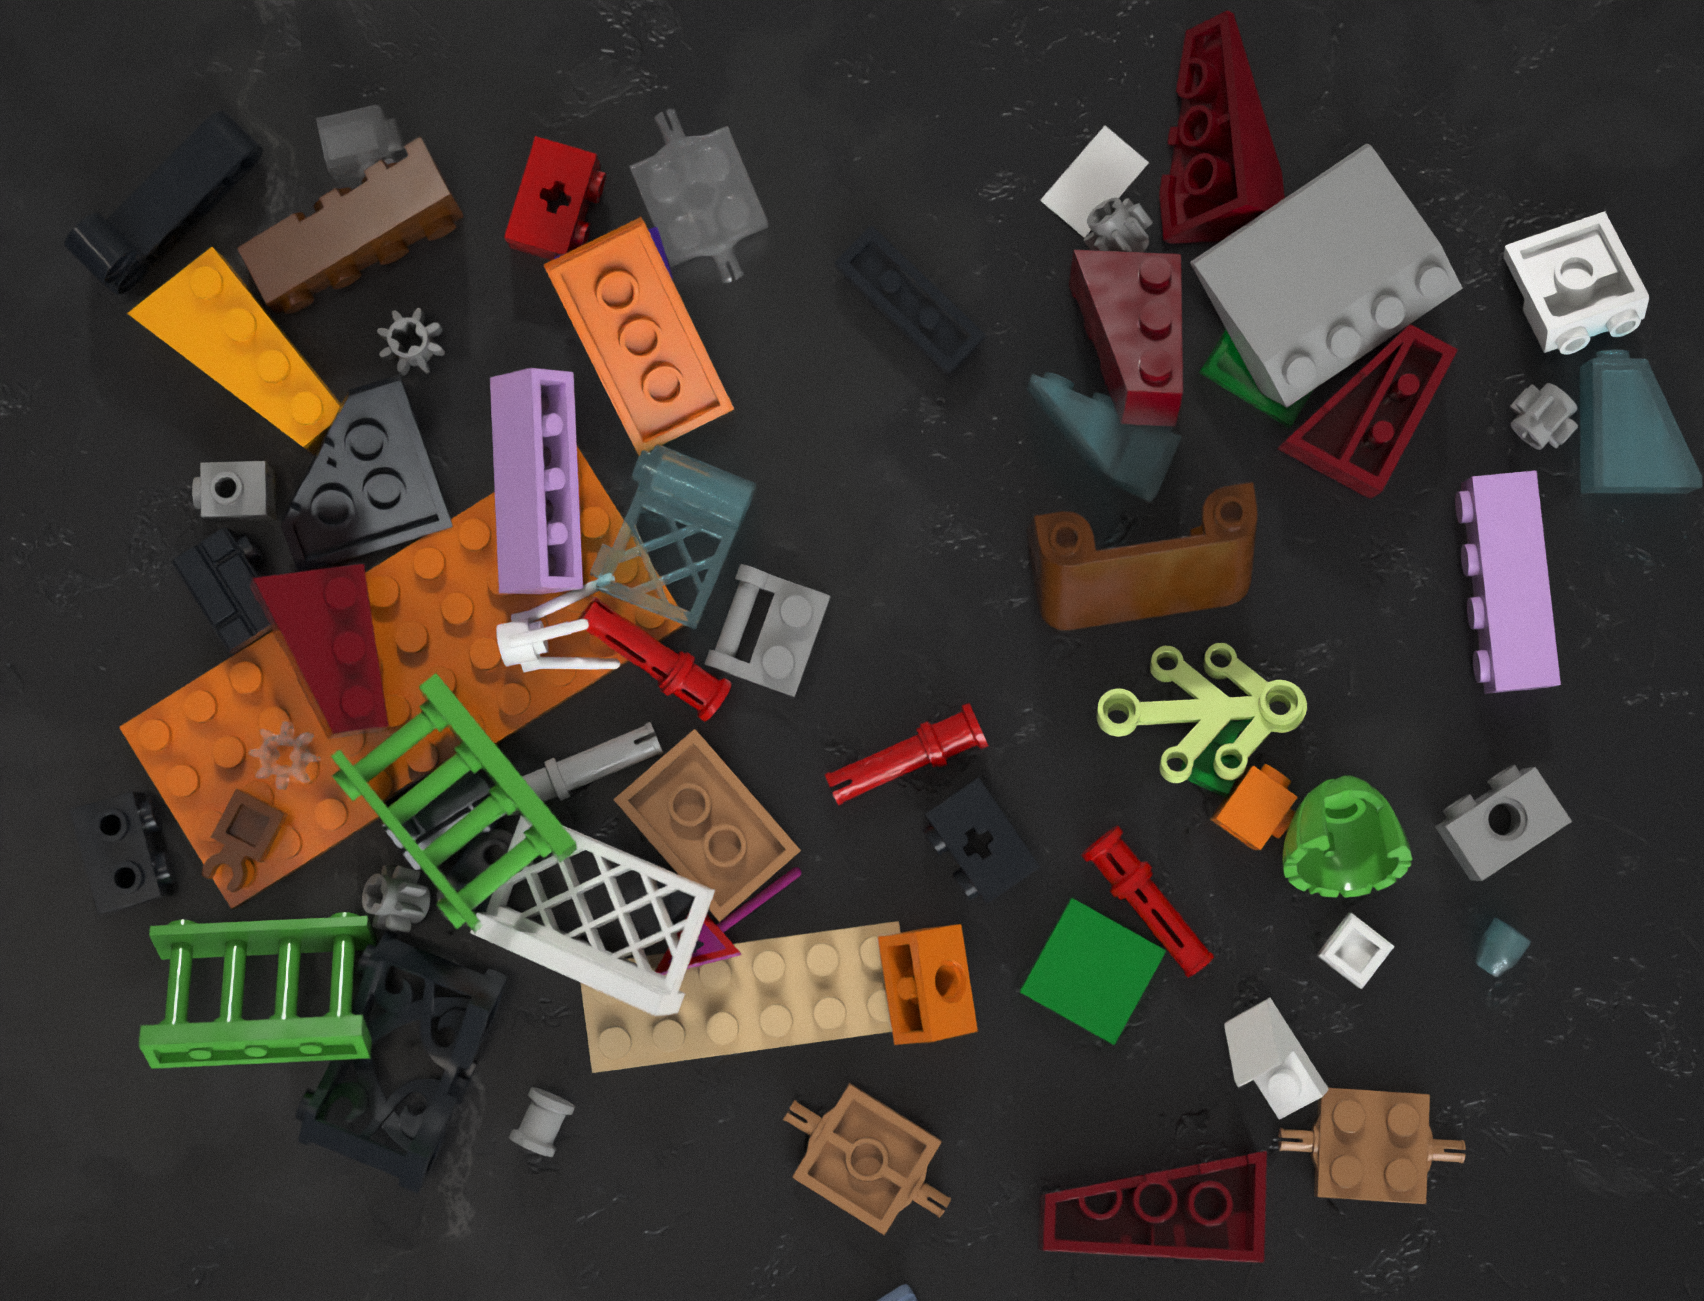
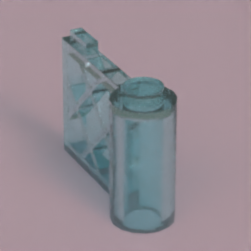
[590,444,757,629]

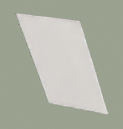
[1040,126,1149,238]

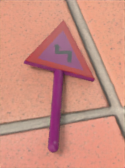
[654,867,801,975]

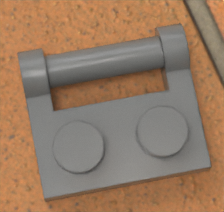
[704,564,831,697]

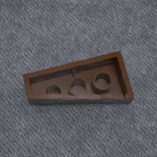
[237,137,464,314]

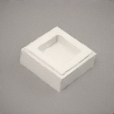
[1317,913,1394,989]

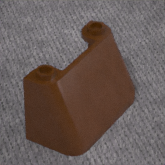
[1026,482,1257,630]

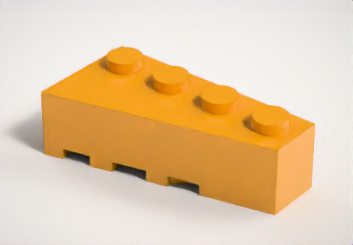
[127,247,341,455]

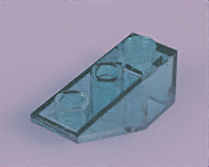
[1026,372,1181,502]

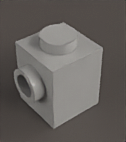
[192,461,276,522]

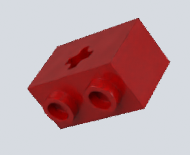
[504,136,606,260]

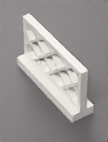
[470,816,715,1016]

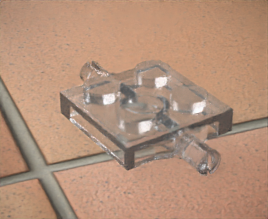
[629,109,769,283]

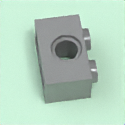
[1435,764,1572,881]

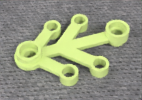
[1096,643,1307,783]

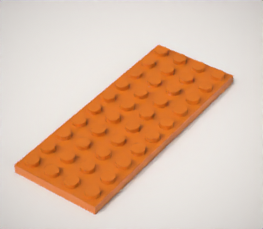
[119,446,689,909]

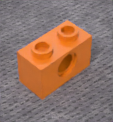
[878,924,978,1045]

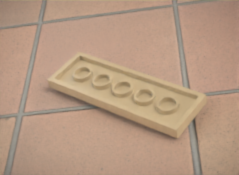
[580,921,901,1073]

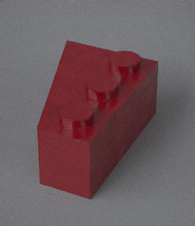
[1068,250,1183,426]
[1277,324,1458,499]
[249,564,388,739]

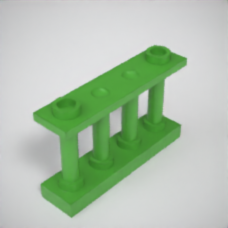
[331,673,577,933]
[139,912,376,1069]

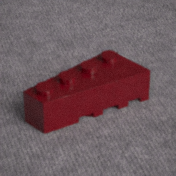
[1038,1151,1267,1263]

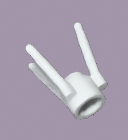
[496,574,620,673]

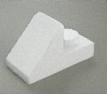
[1224,998,1329,1120]

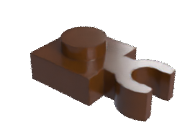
[202,789,288,892]

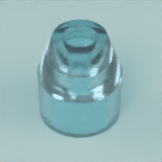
[1475,917,1532,977]

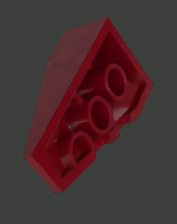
[1159,10,1285,244]

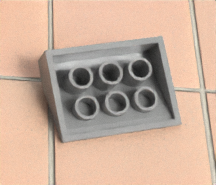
[1190,144,1462,407]

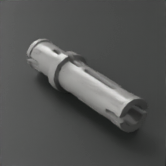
[513,722,664,816]

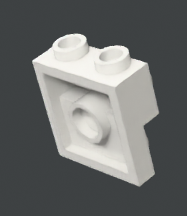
[1503,211,1649,354]

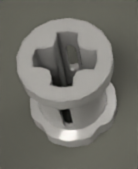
[509,1087,576,1157]

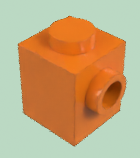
[1210,764,1298,850]

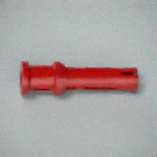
[578,596,732,722]
[825,702,988,806]
[1081,825,1214,977]

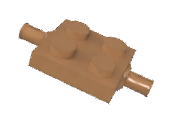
[783,1083,951,1235]
[1278,1088,1466,1204]

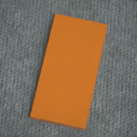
[543,217,734,456]

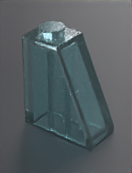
[1580,350,1702,494]

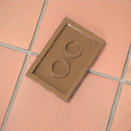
[613,729,801,922]

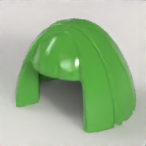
[1283,775,1412,898]

